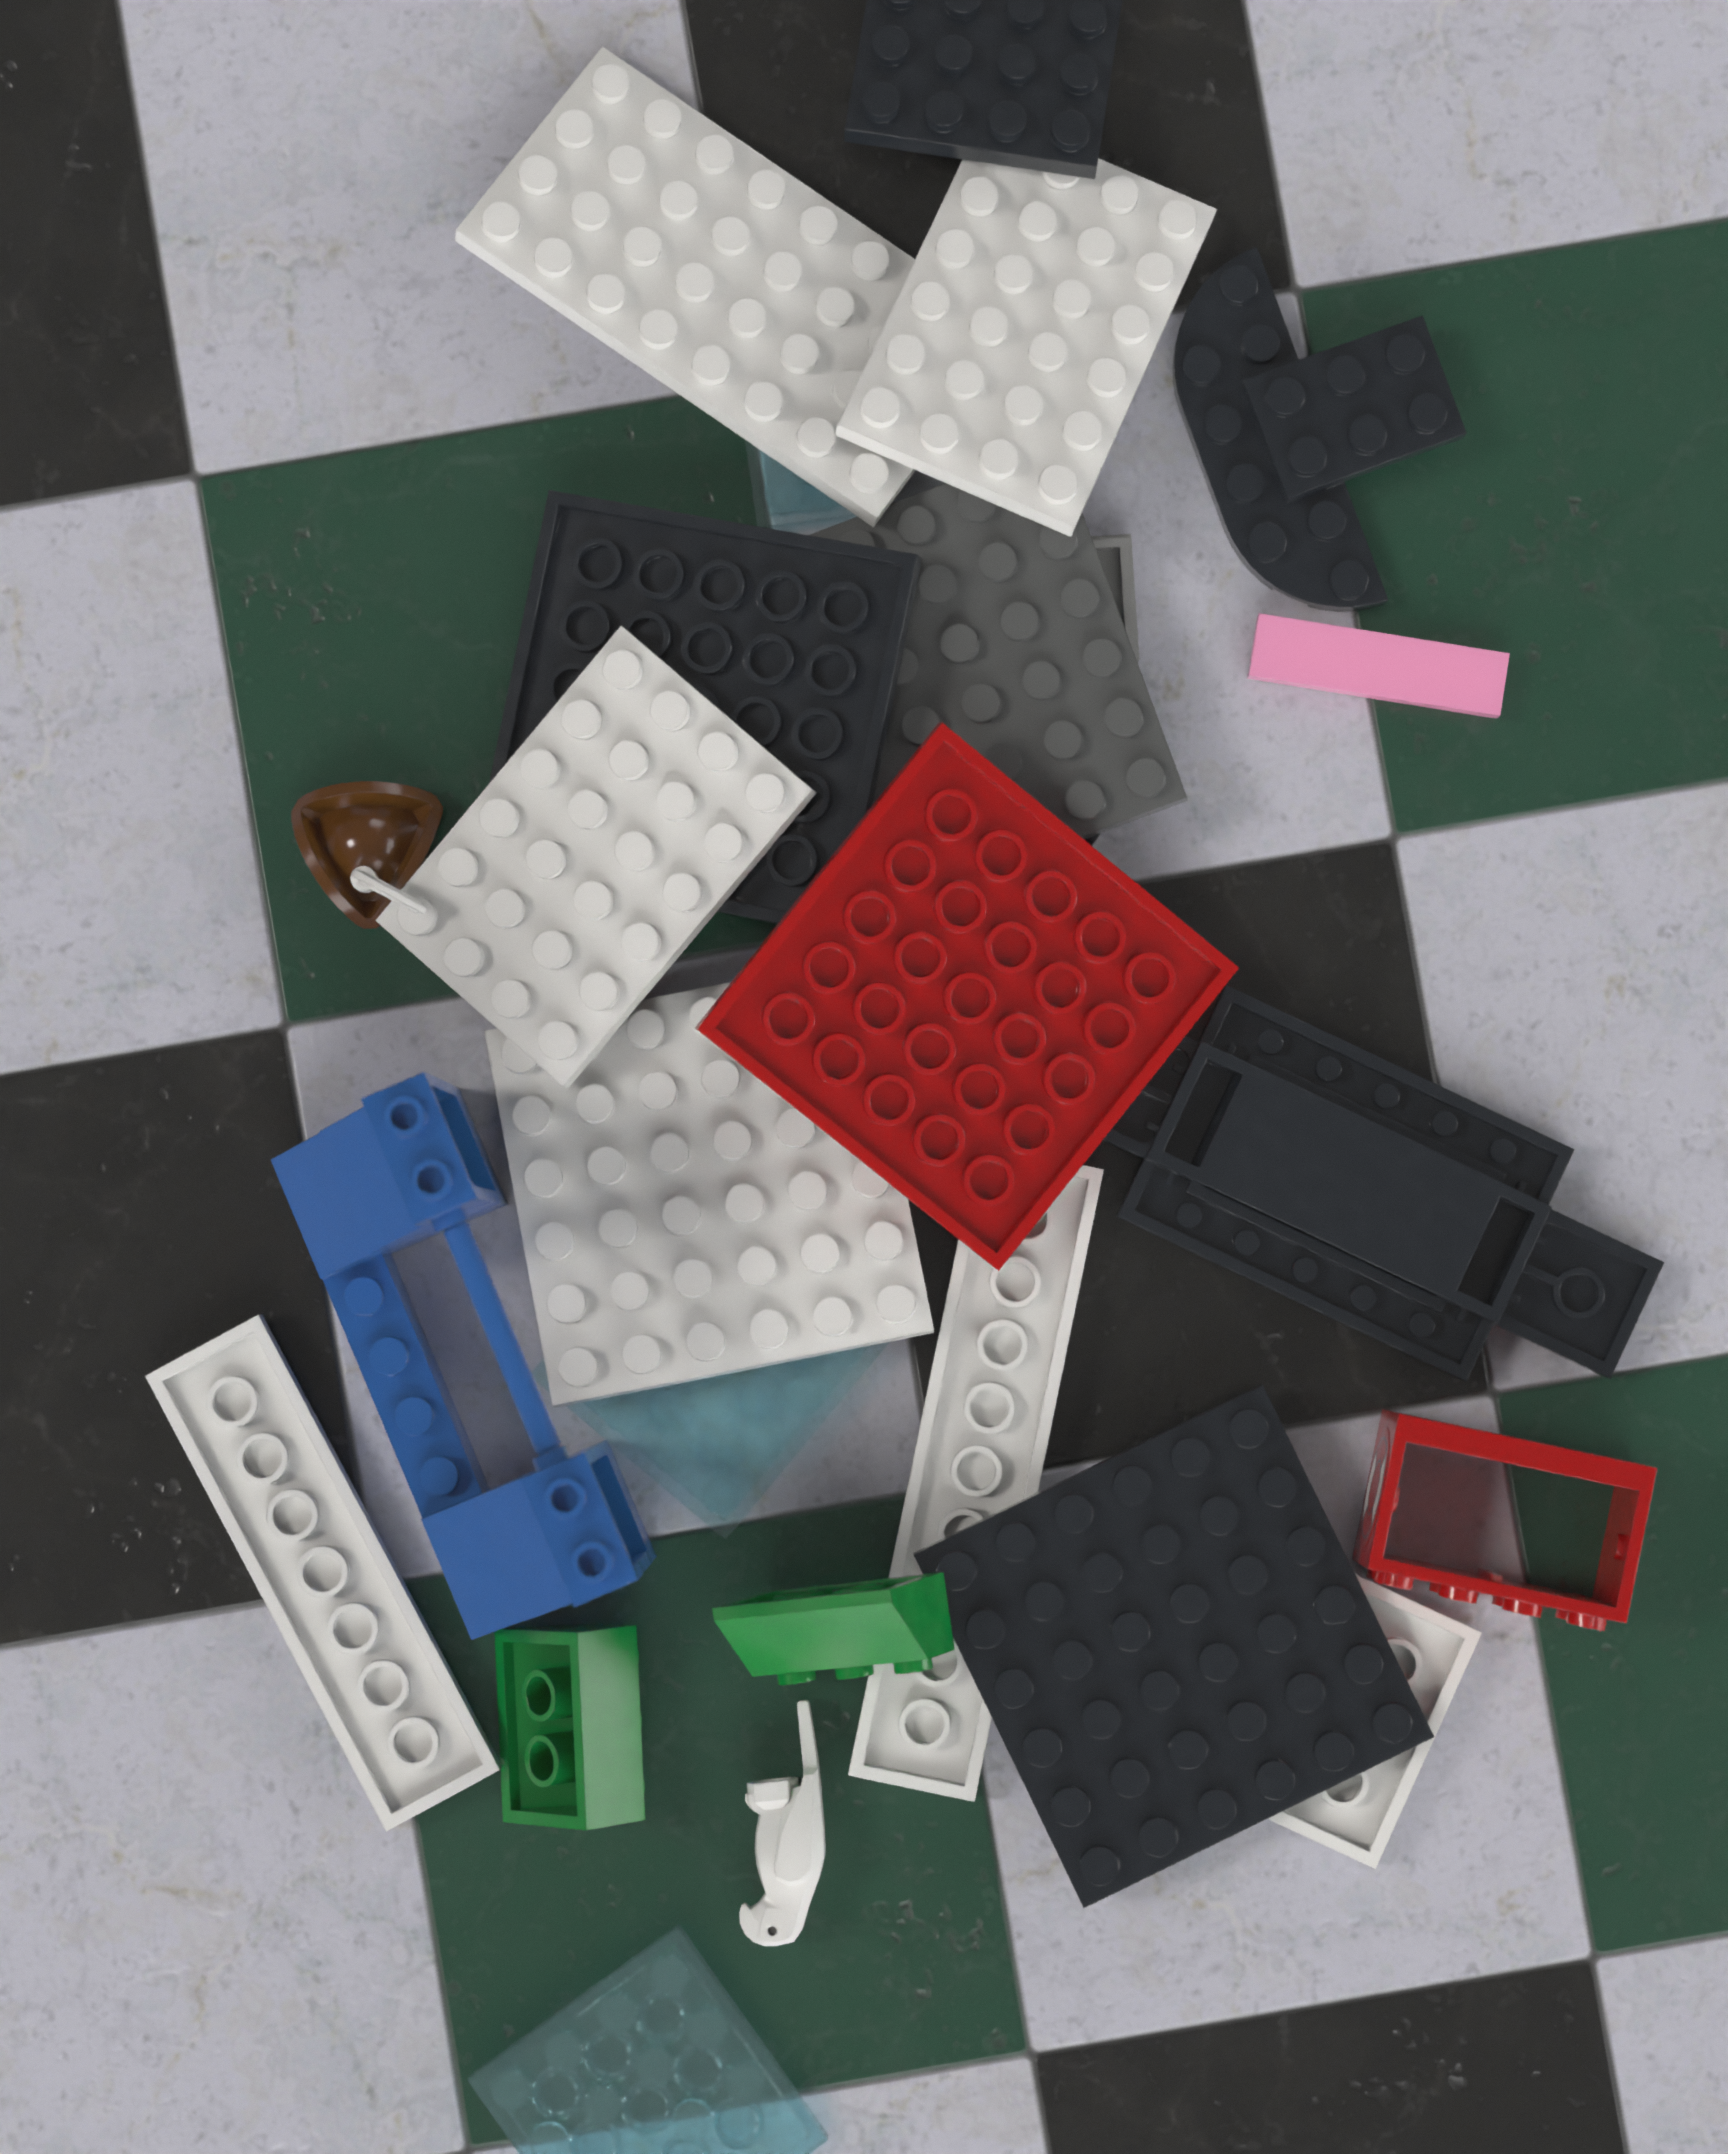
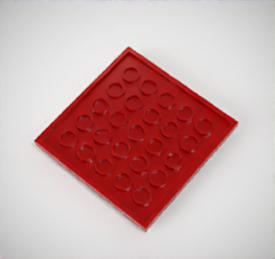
[695,722,1239,1271]

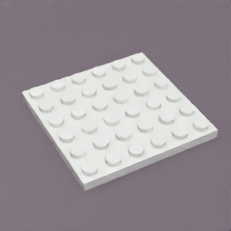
[484,982,934,1408]

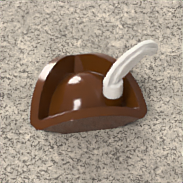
[291,781,443,929]

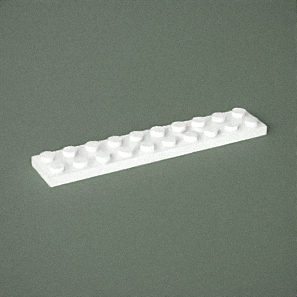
[848,1165,1104,1802]

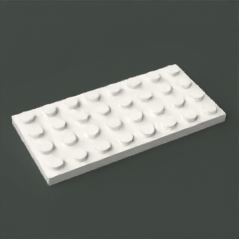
[455,46,916,527]

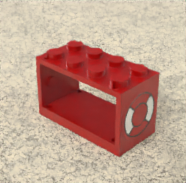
[1352,1409,1657,1631]

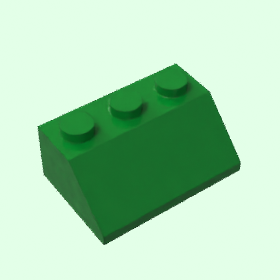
[712,1572,955,1685]
[494,1623,645,1831]

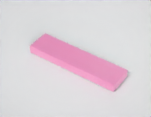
[1247,613,1510,719]

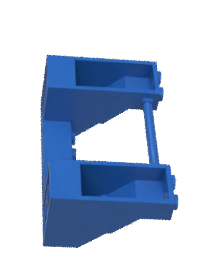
[271,1072,657,1640]

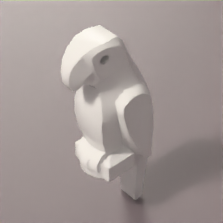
[739,1699,826,1946]

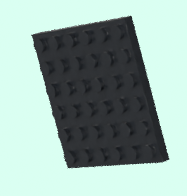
[489,490,922,924]
[913,1384,1434,1908]

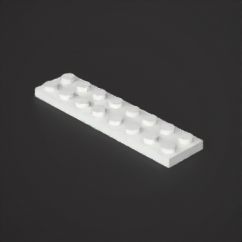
[145,1315,502,1831]

